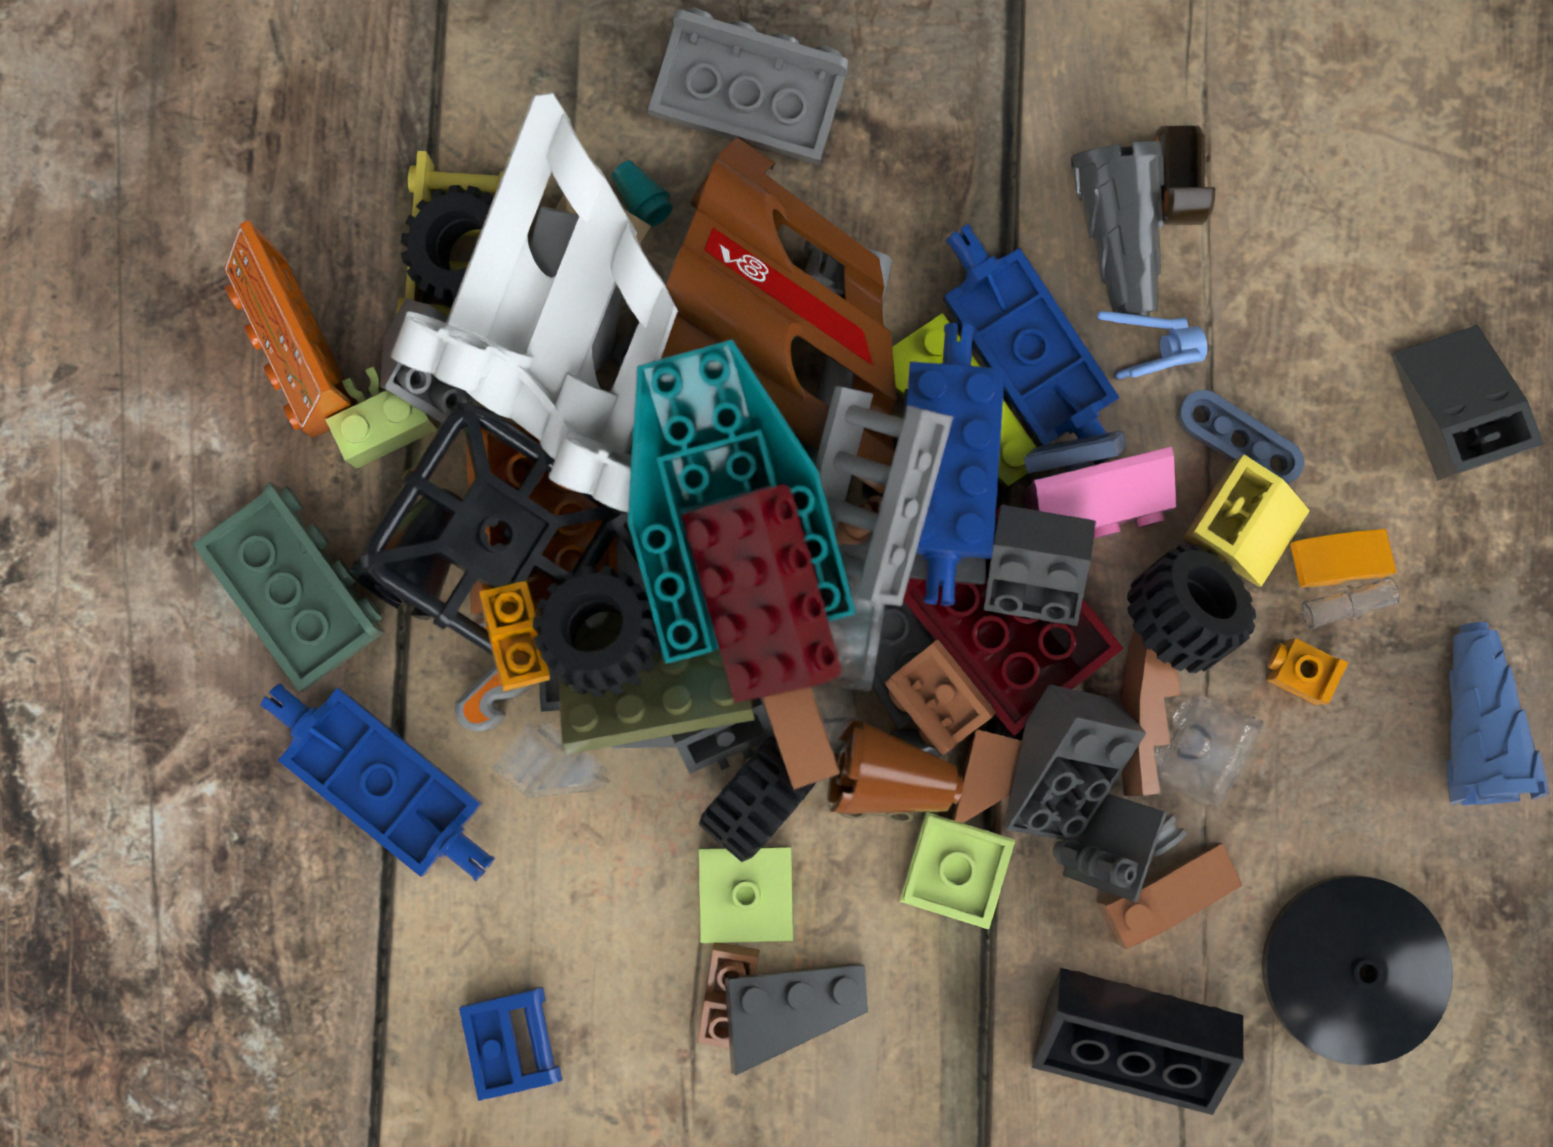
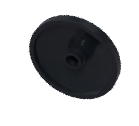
[1262,875,1453,1065]

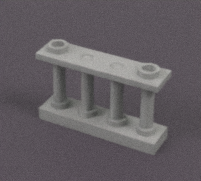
[815,385,953,606]

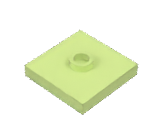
[899,812,1016,929]
[699,846,793,943]

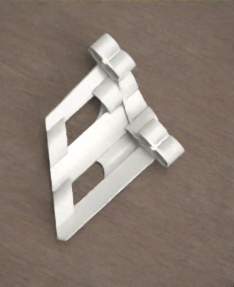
[391,92,677,512]

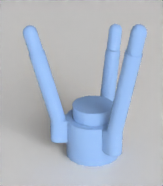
[1097,311,1207,380]

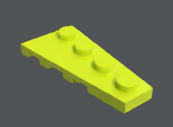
[892,313,1036,488]

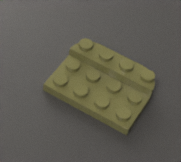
[559,612,755,755]

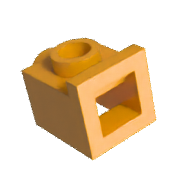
[1266,638,1348,705]

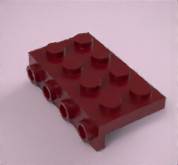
[681,485,841,703]

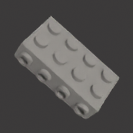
[648,8,849,166]

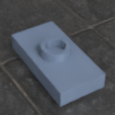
[1024,430,1127,474]

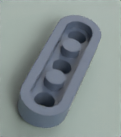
[1177,390,1304,484]

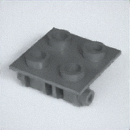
[1053,794,1167,903]

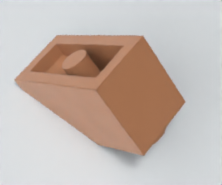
[950,729,1022,823]

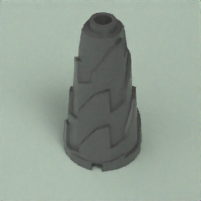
[1070,141,1165,324]

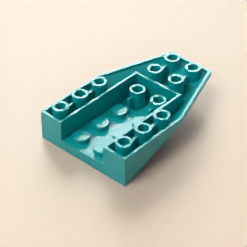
[628,340,858,664]

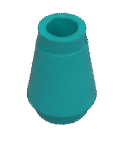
[611,160,673,227]

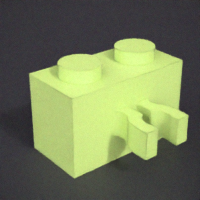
[325,367,438,469]

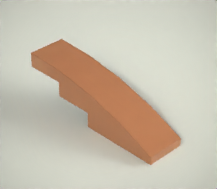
[1121,630,1181,796]
[762,687,840,789]

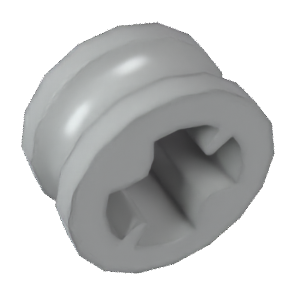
[1153,814,1187,857]

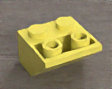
[1182,454,1310,587]

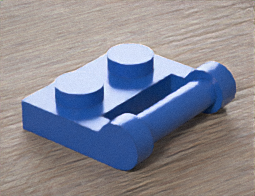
[459,987,563,1101]

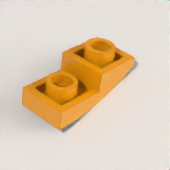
[1290,529,1397,587]
[479,581,550,692]

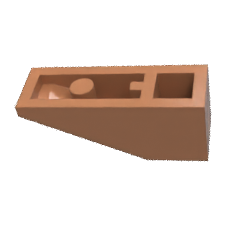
[1097,843,1243,949]

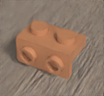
[885,639,996,756]

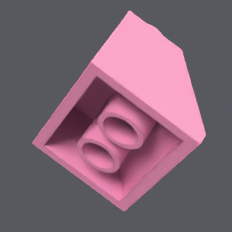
[1022,447,1176,539]

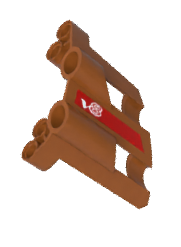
[661,137,896,493]

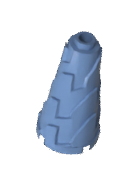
[1447,622,1549,805]

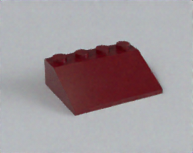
[903,503,1124,736]

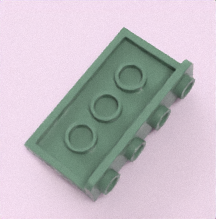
[193,482,385,692]

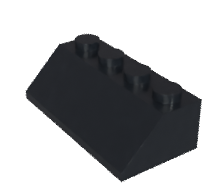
[1032,968,1244,1115]

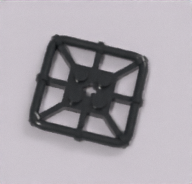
[360,401,617,656]

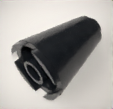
[350,488,461,621]

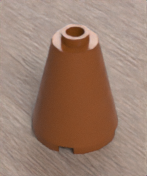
[828,719,963,814]

